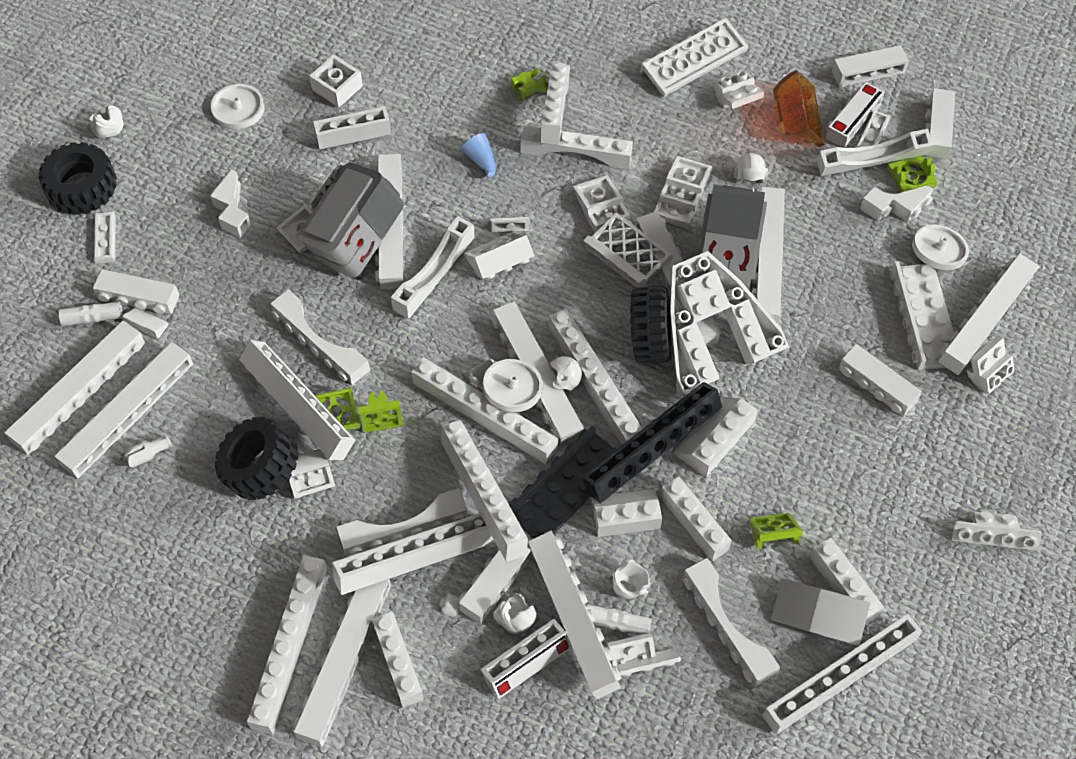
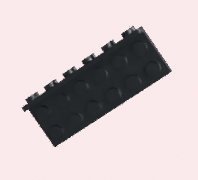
[509,426,616,538]

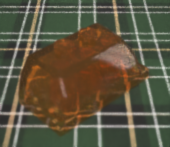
[773,70,825,148]

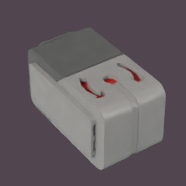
[298,162,404,277]
[698,184,767,290]

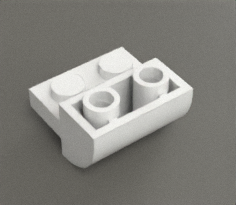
[714,71,764,109]
[967,336,1014,394]
[289,449,336,499]

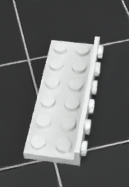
[639,18,748,97]
[889,261,954,370]

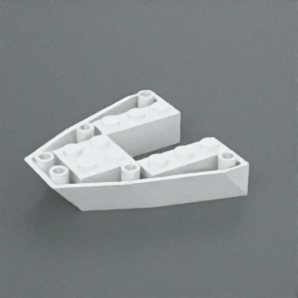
[671,251,789,395]

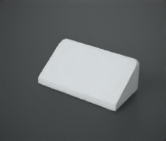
[491,217,529,232]
[122,308,169,339]

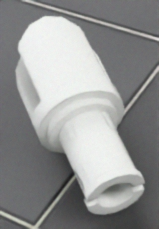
[124,435,172,468]

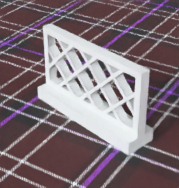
[584,212,672,287]

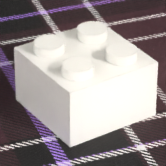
[309,55,363,108]

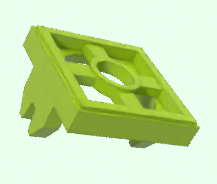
[887,156,938,193]
[314,387,360,431]
[358,390,403,433]
[749,512,802,549]

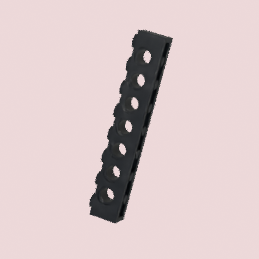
[581,382,722,503]

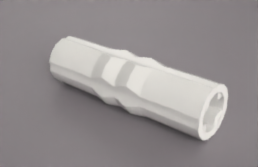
[59,302,123,326]
[586,604,652,635]

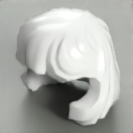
[90,105,123,138]
[493,593,537,634]

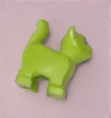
[510,68,548,101]

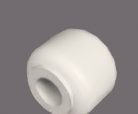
[439,593,460,617]

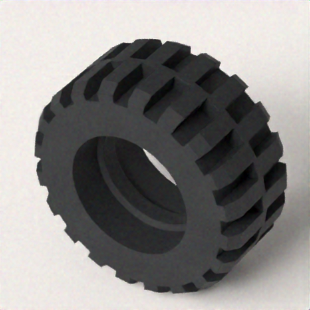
[38,142,117,215]
[630,286,672,364]
[215,417,298,500]

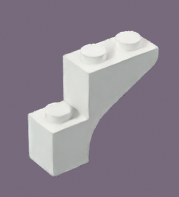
[210,170,251,238]
[860,186,933,223]

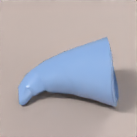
[460,133,495,177]

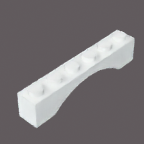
[541,63,570,145]
[521,125,633,170]
[816,129,933,176]
[391,216,474,319]
[270,289,370,385]
[337,488,468,557]
[683,558,780,687]

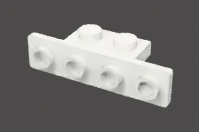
[951,511,1042,551]
[607,633,681,676]

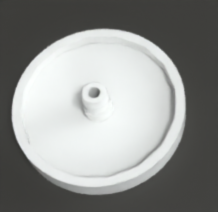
[211,84,264,129]
[912,225,969,270]
[483,359,543,412]

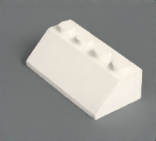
[673,397,758,477]

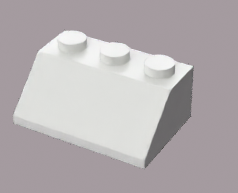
[464,231,534,280]
[591,489,662,537]

